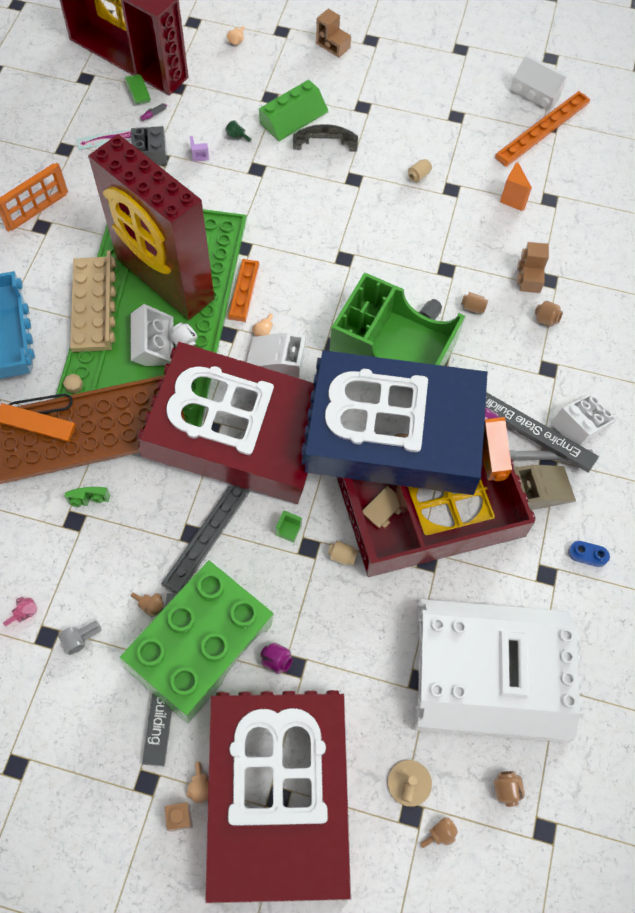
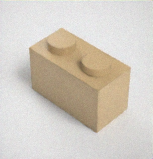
[363,486,401,529]

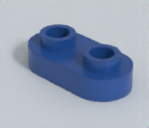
[568,541,610,567]

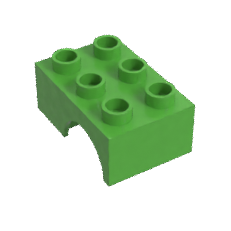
[330,272,465,366]
[119,560,274,724]

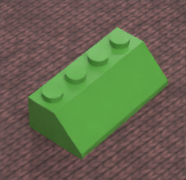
[259,79,328,142]

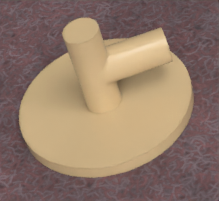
[388,760,432,807]

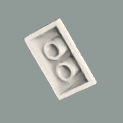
[510,54,568,110]
[131,304,174,366]

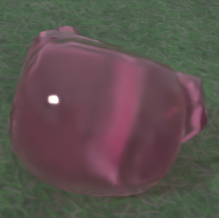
[3,597,37,627]

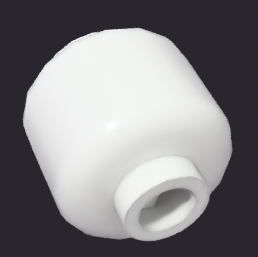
[170,322,198,346]

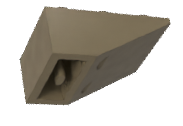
[514,465,576,510]

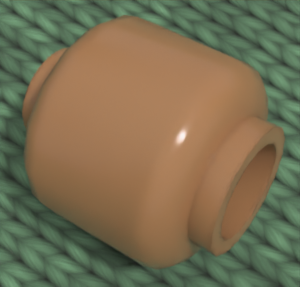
[535,301,563,327]
[494,771,525,807]

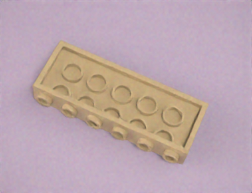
[70,251,116,352]

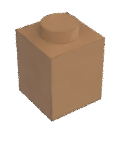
[164,802,193,832]

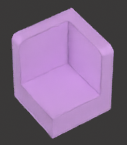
[190,136,209,162]

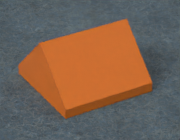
[500,163,532,211]

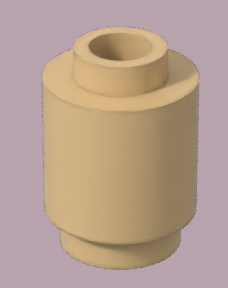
[408,159,432,182]
[328,541,358,566]

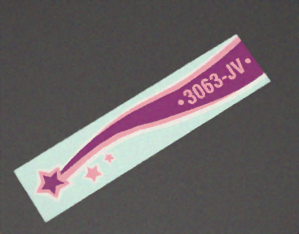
[76,129,131,150]

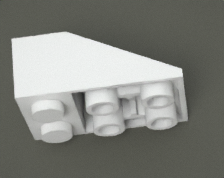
[247,332,306,378]
[550,394,617,446]

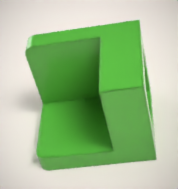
[276,510,302,543]

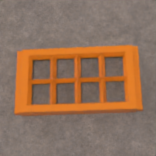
[0,162,68,232]

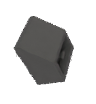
[131,126,168,166]

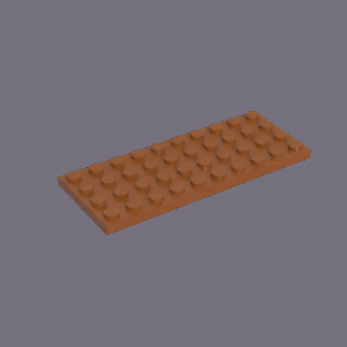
[0,375,186,484]

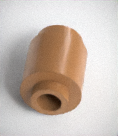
[461,292,488,314]

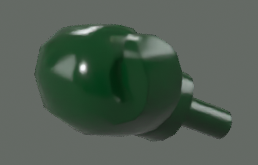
[225,120,252,142]

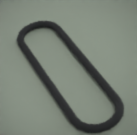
[8,393,73,414]

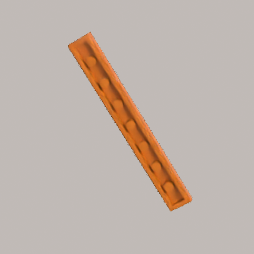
[495,91,591,167]

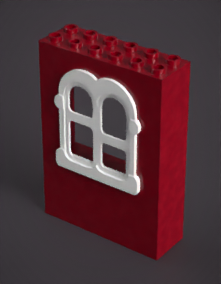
[138,342,314,504]
[205,690,351,903]

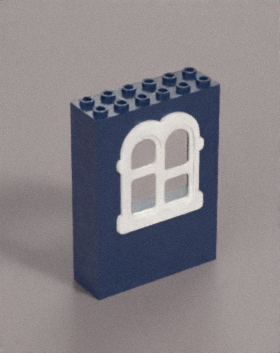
[302,350,488,495]

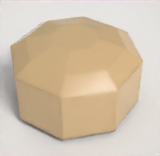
[63,374,83,394]

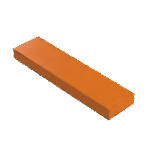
[228,259,260,322]
[0,403,76,442]

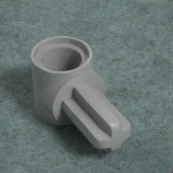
[58,621,102,655]

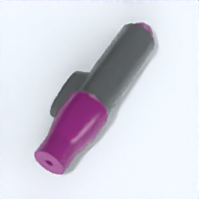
[140,103,167,121]

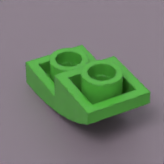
[124,74,151,105]
[64,487,111,507]

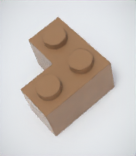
[316,8,351,58]
[517,242,549,293]

